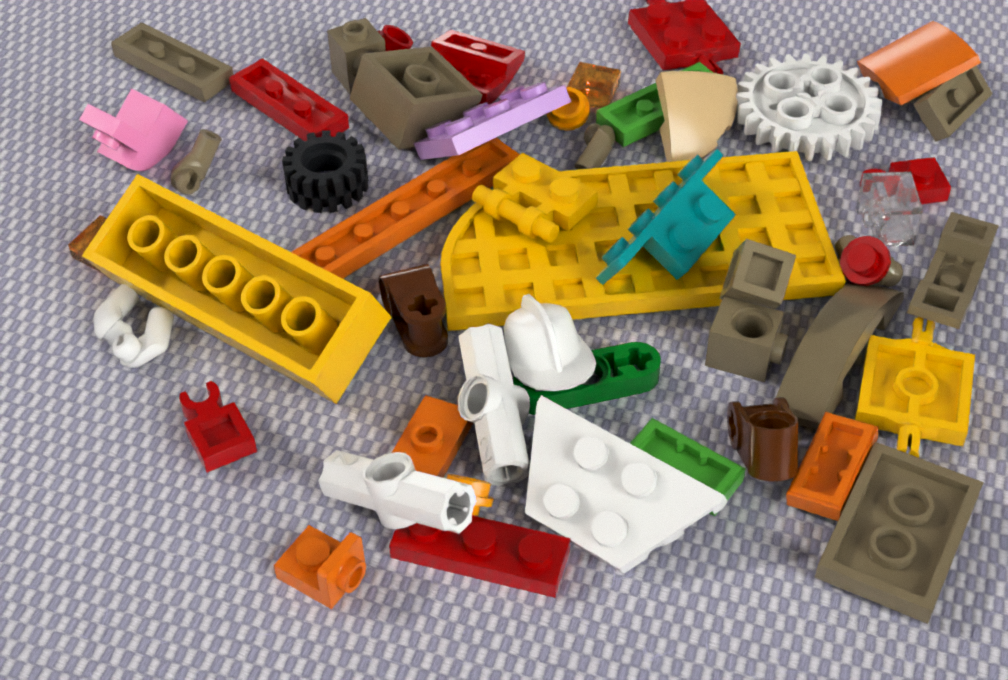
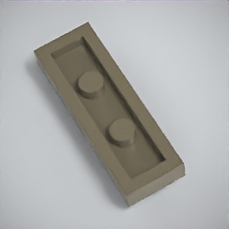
[111,22,234,103]

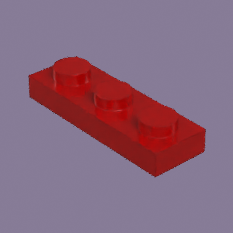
[229,58,349,142]
[389,515,571,598]

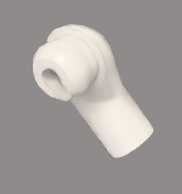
[93,284,139,347]
[112,307,174,368]

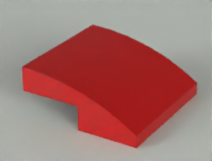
[431,29,526,106]

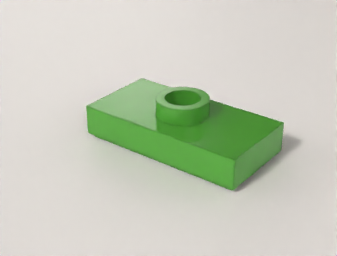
[630,418,746,517]

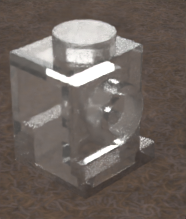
[856,172,923,246]

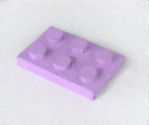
[414,82,571,160]

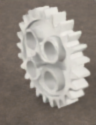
[736,53,882,161]

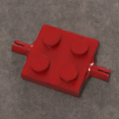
[628,0,741,75]

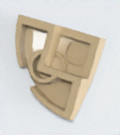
[655,71,738,162]

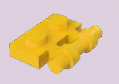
[472,153,598,243]

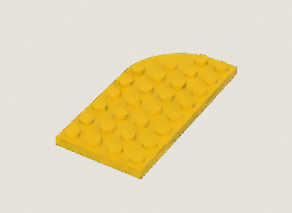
[440,151,846,331]

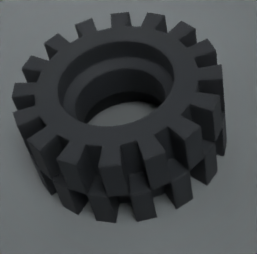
[282,131,368,213]

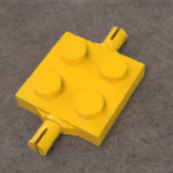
[855,317,975,458]

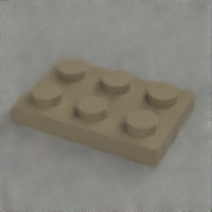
[815,442,984,624]

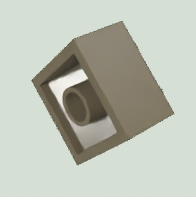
[349,46,482,149]

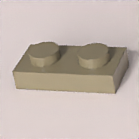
[913,66,993,142]

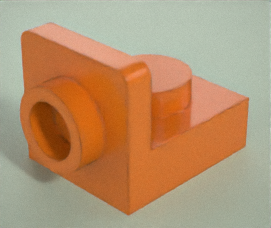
[274,525,366,609]

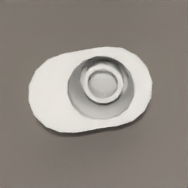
[504,294,596,391]

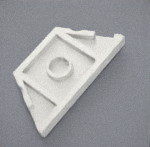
[525,395,728,574]

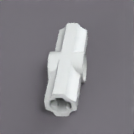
[458,324,530,486]
[318,450,477,534]

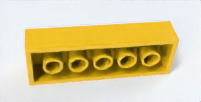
[82,174,391,404]

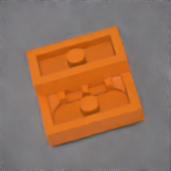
[857,21,981,106]

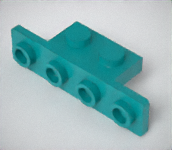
[596,149,736,285]

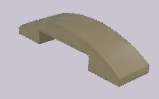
[907,212,999,329]
[776,282,904,430]

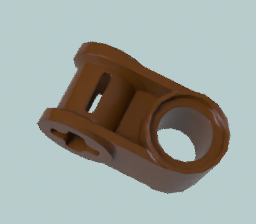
[378,263,448,358]
[727,397,798,482]

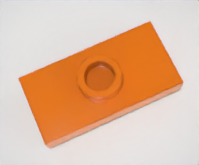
[391,395,473,478]
[786,412,878,521]

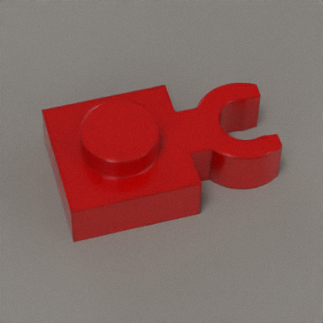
[860,157,951,207]
[179,381,257,473]

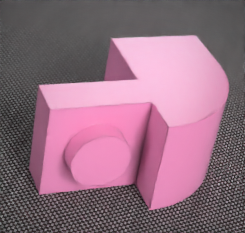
[79,89,188,171]

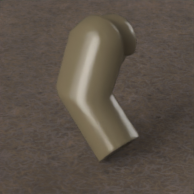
[574,123,616,170]

